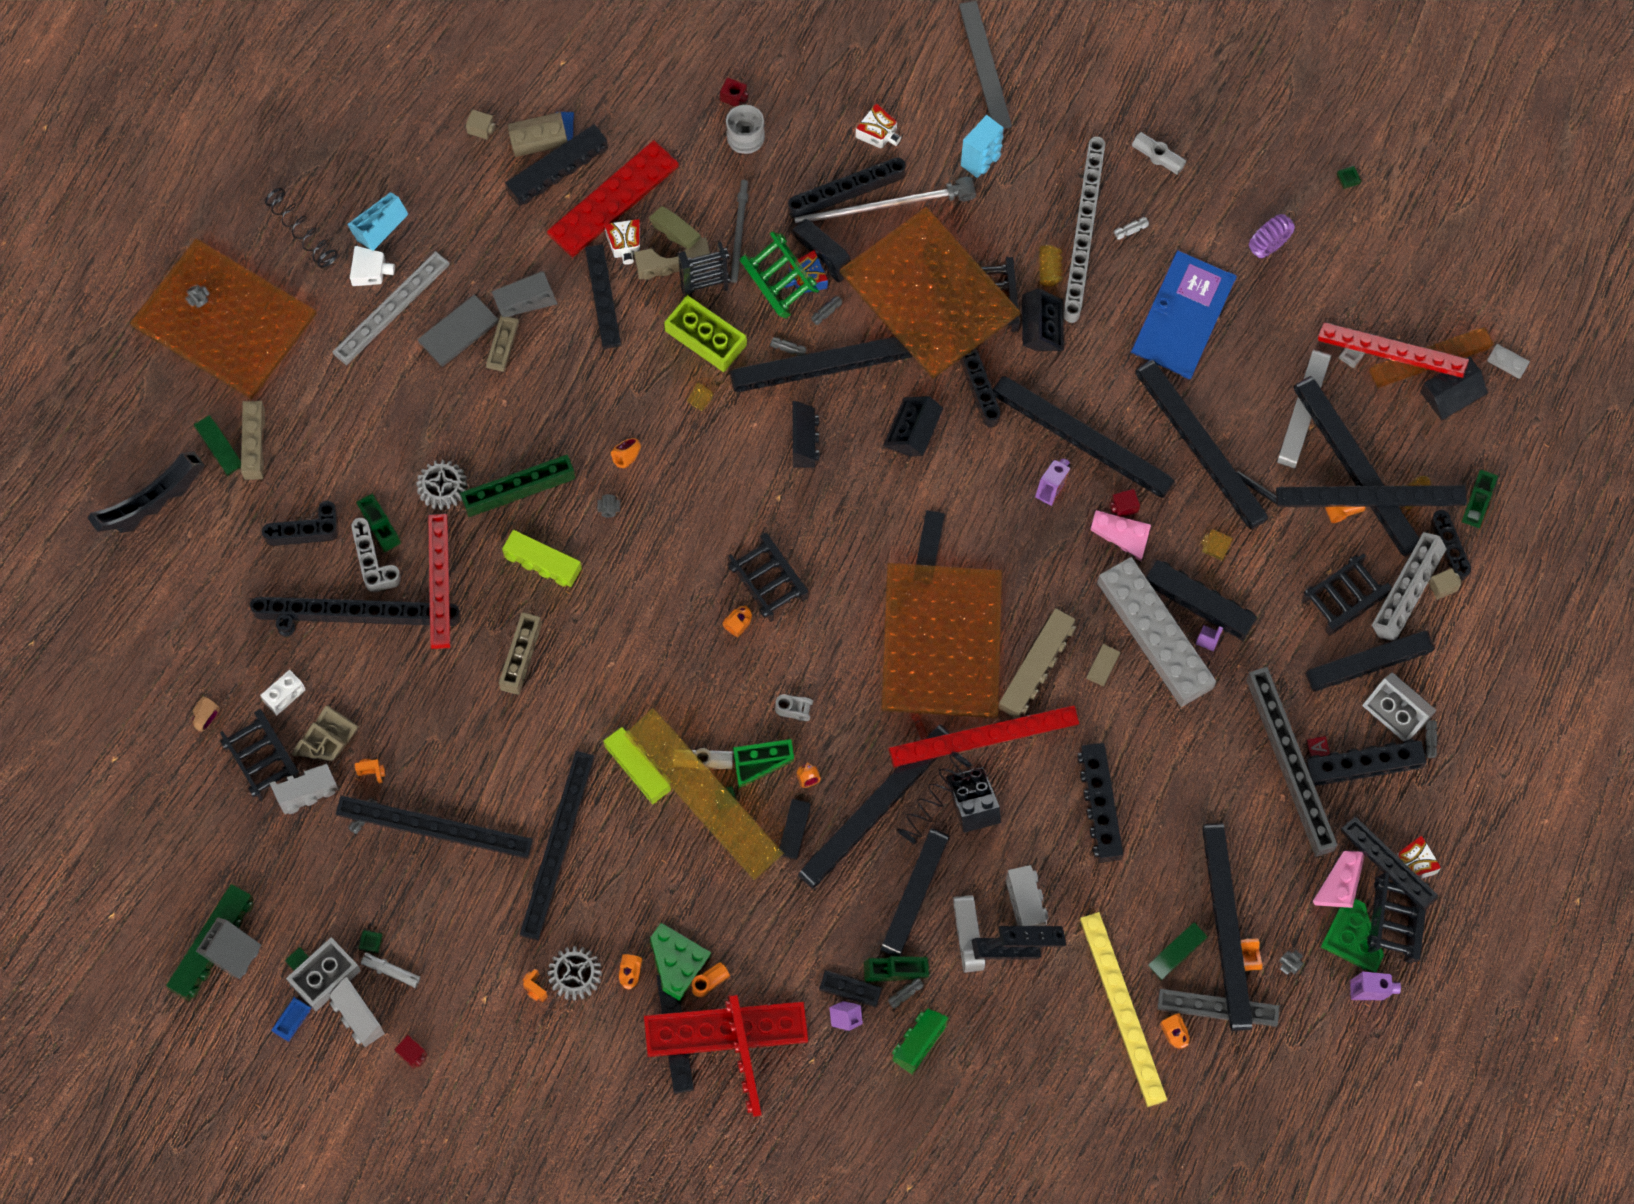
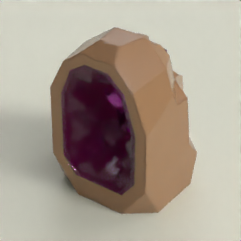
[192,696,220,732]

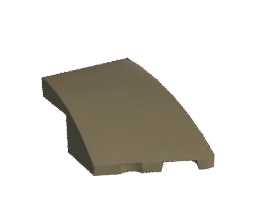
[292,705,359,761]

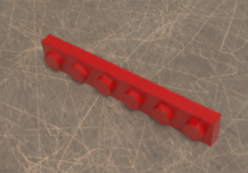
[725,994,762,1117]

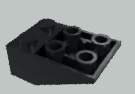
[946,767,1001,833]

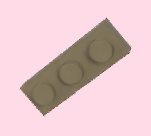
[486,315,519,372]

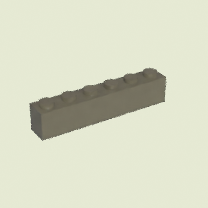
[998,608,1076,719]

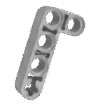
[352,518,401,592]
[953,895,985,973]

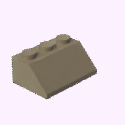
[508,112,567,157]

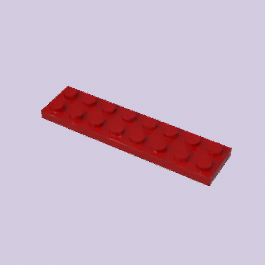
[547,140,679,258]
[643,1002,808,1057]

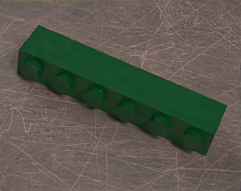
[460,454,575,518]
[166,884,254,1002]

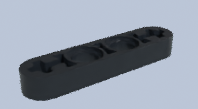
[1431,510,1471,580]

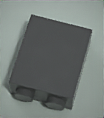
[196,918,261,979]

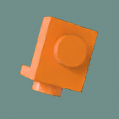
[355,759,385,783]
[1241,938,1263,971]
[523,969,548,1002]

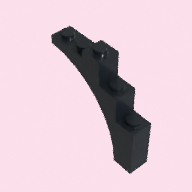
[87,451,205,533]

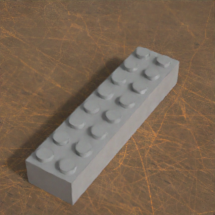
[1097,557,1216,707]

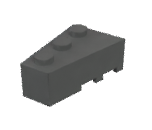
[492,271,558,317]

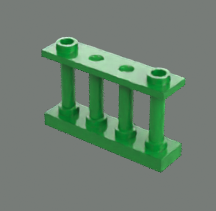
[739,231,819,319]

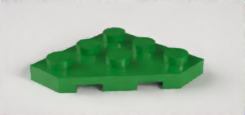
[1321,899,1384,973]
[650,923,711,1001]

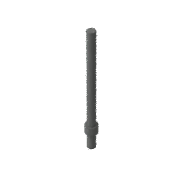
[730,180,748,283]

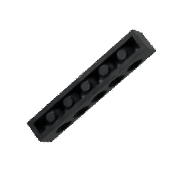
[1305,739,1427,786]
[1077,743,1123,863]

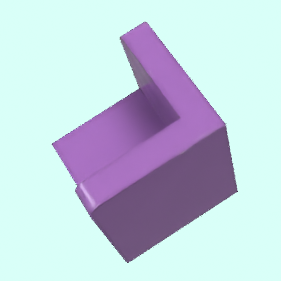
[1196,625,1223,652]
[830,1001,863,1031]

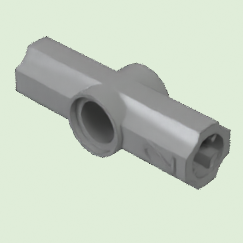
[1132,132,1186,175]
[673,748,733,771]

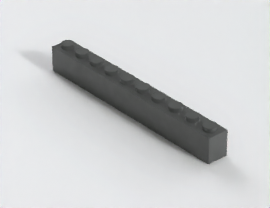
[1246,667,1337,857]

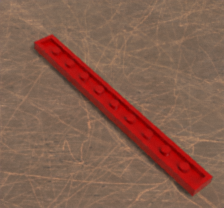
[889,705,1079,768]

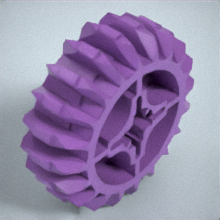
[1248,214,1295,258]

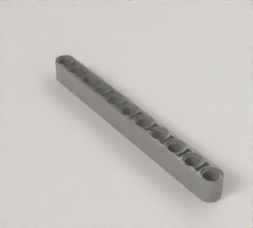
[1063,137,1105,323]

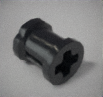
[275,614,295,637]

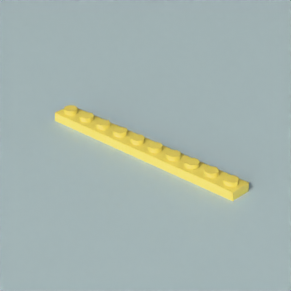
[1080,912,1167,1107]

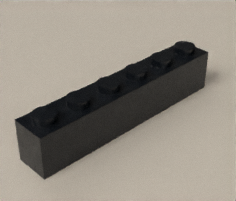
[505,124,608,207]
[1146,560,1257,642]

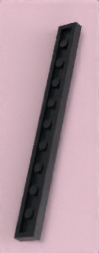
[1276,485,1467,507]
[519,751,595,941]
[336,795,533,859]

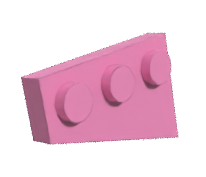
[1091,510,1151,561]
[1313,851,1365,908]

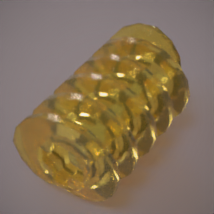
[1039,245,1063,287]

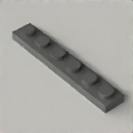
[1157,989,1280,1027]

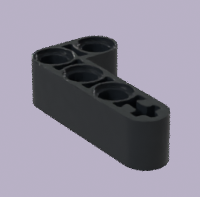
[791,219,854,283]
[262,501,339,546]

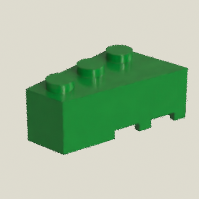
[733,739,794,789]

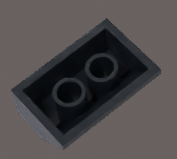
[1022,288,1064,351]
[1420,356,1488,421]
[883,396,943,457]
[792,401,819,468]

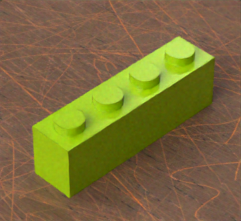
[502,530,582,587]
[604,727,671,805]

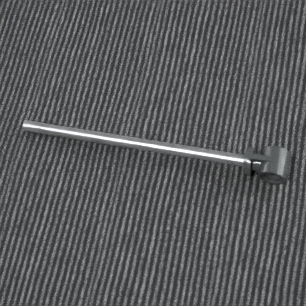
[795,177,976,224]

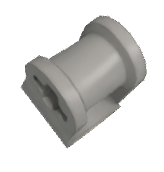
[775,694,813,721]

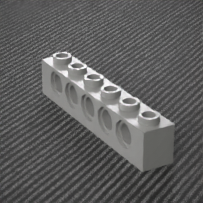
[1372,532,1446,641]

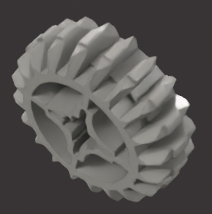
[416,459,468,511]
[548,946,602,1000]

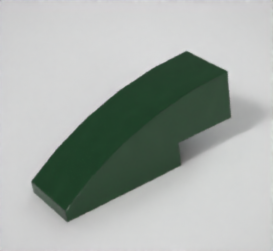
[194,415,241,476]
[1461,469,1498,528]
[356,493,401,552]
[1148,922,1208,981]
[863,956,929,982]

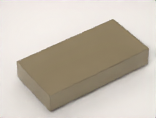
[1086,644,1120,687]

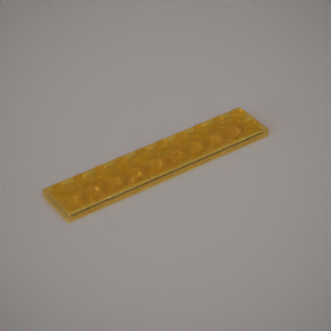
[624,708,784,880]

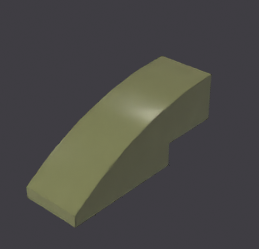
[649,206,702,249]

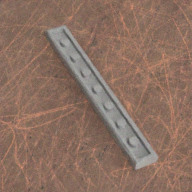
[332,251,450,366]

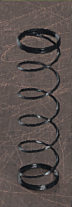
[265,188,338,268]
[896,751,972,845]

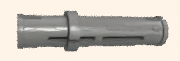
[361,952,421,988]

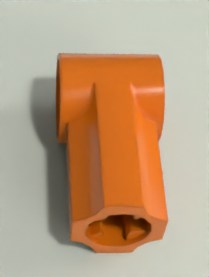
[1325,507,1365,523]
[692,962,730,997]

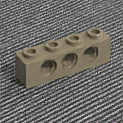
[499,612,542,695]

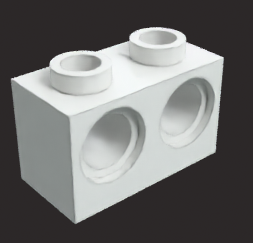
[260,670,306,716]

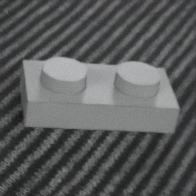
[1487,344,1530,379]

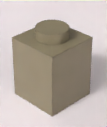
[466,110,495,140]
[1428,568,1461,600]

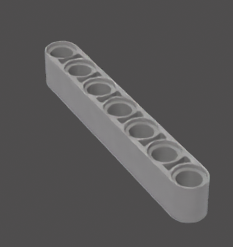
[1277,349,1331,468]

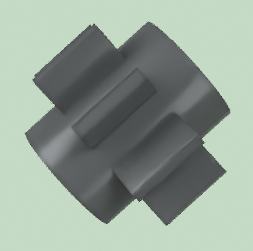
[186,284,210,308]
[597,495,620,517]
[1279,950,1304,975]

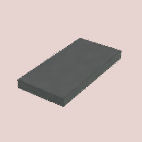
[417,294,499,367]

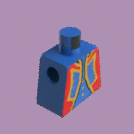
[781,251,828,293]

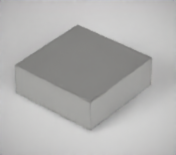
[1339,348,1365,368]

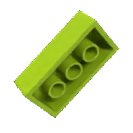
[664,295,747,372]

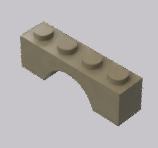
[634,237,711,280]
[241,401,265,480]

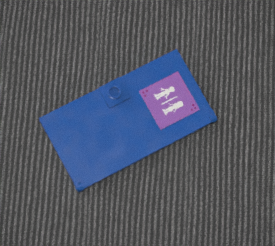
[1131,250,1237,379]

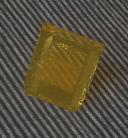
[687,383,713,411]

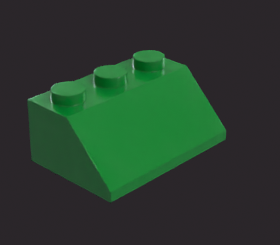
[892,1009,948,1075]

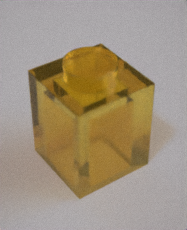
[1201,529,1233,561]

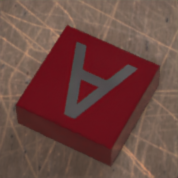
[1306,736,1330,757]

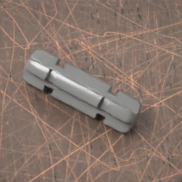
[1114,217,1149,240]

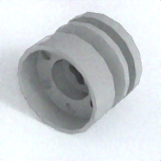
[726,105,765,154]

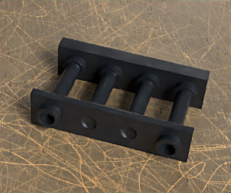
[678,242,730,298]
[965,257,1020,334]
[727,532,809,622]
[1301,553,1392,636]
[220,709,300,801]
[1367,872,1429,963]
[971,926,1067,960]

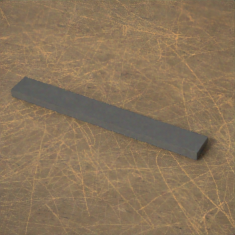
[959,1,1012,129]

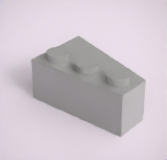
[270,764,339,814]

